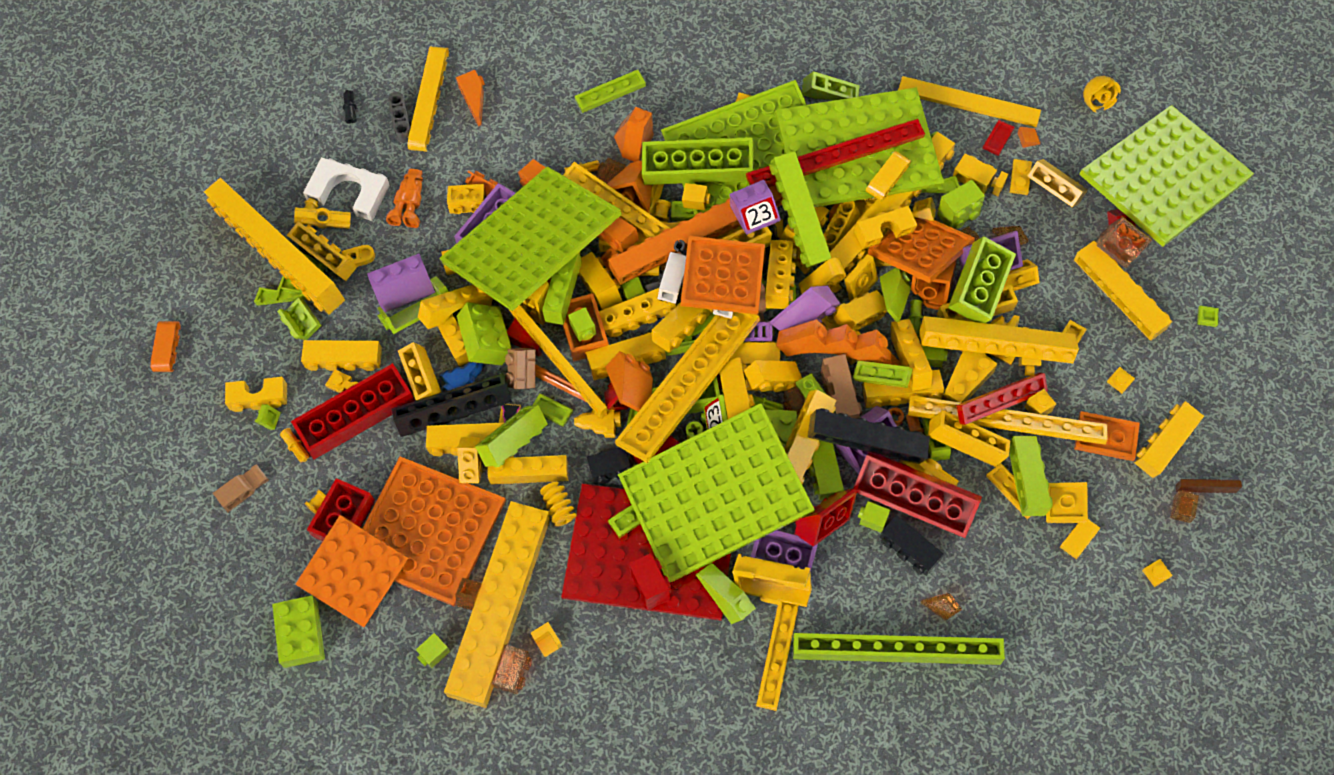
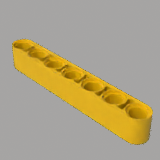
[408,46,449,152]

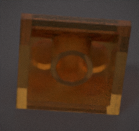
[1097,217,1152,268]

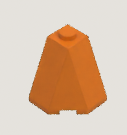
[614,107,654,162]
[607,160,652,213]
[911,259,957,310]

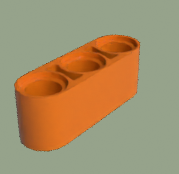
[151,321,181,372]

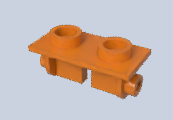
[465,171,500,196]

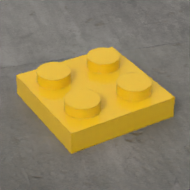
[844,254,878,301]
[1046,482,1088,523]

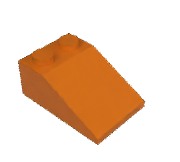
[605,351,653,412]

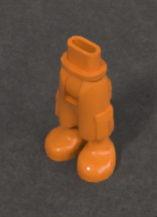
[386,169,423,228]

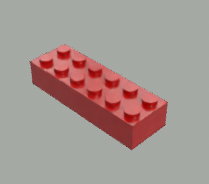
[291,363,415,460]
[853,452,982,538]

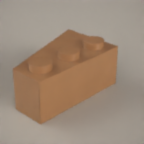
[820,354,862,418]

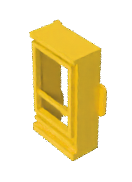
[732,554,812,607]

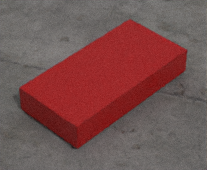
[982,120,1015,156]

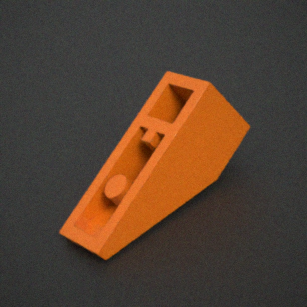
[456,70,485,126]

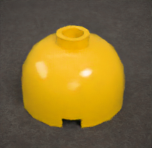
[1083,76,1121,112]

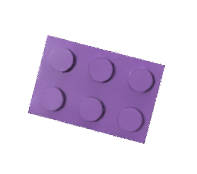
[751,530,818,572]

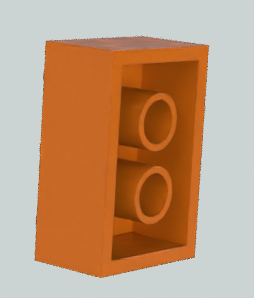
[563,293,609,362]

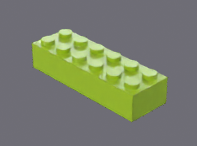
[642,137,754,185]

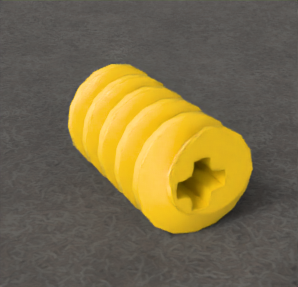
[540,482,577,526]

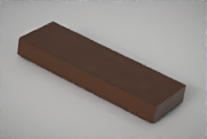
[1175,479,1242,493]

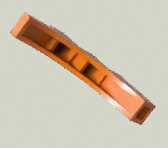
[776,319,902,366]

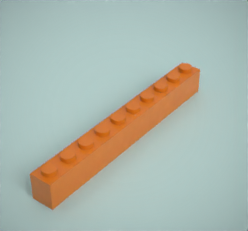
[609,185,783,285]

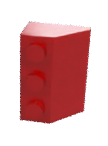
[795,488,858,547]

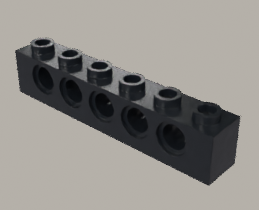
[392,373,512,437]

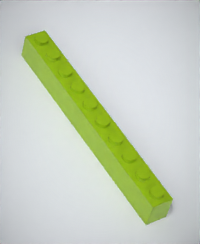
[793,633,1005,665]

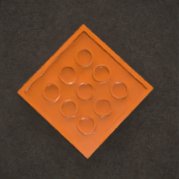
[868,217,975,283]
[680,236,765,315]
[295,515,409,627]

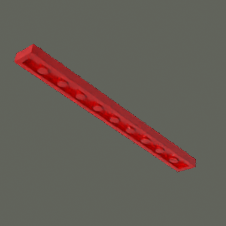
[746,119,925,187]

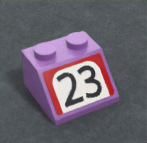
[730,180,780,235]

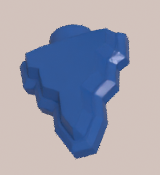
[440,362,484,391]

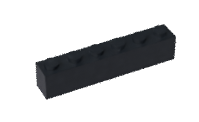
[808,408,930,464]

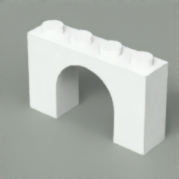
[303,157,390,221]
[657,252,733,319]

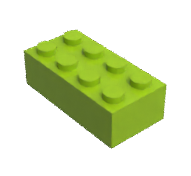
[948,236,1016,323]

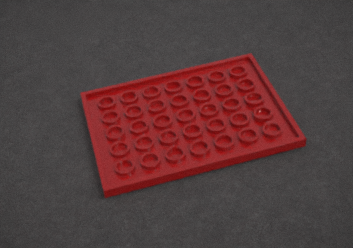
[561,484,731,621]

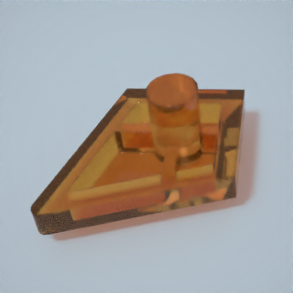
[992,226,1029,245]
[921,593,962,621]

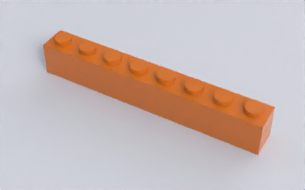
[518,159,639,253]

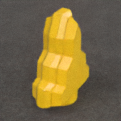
[574,402,621,438]

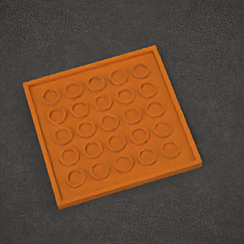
[362,456,506,607]

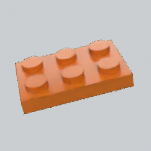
[1074,411,1140,461]

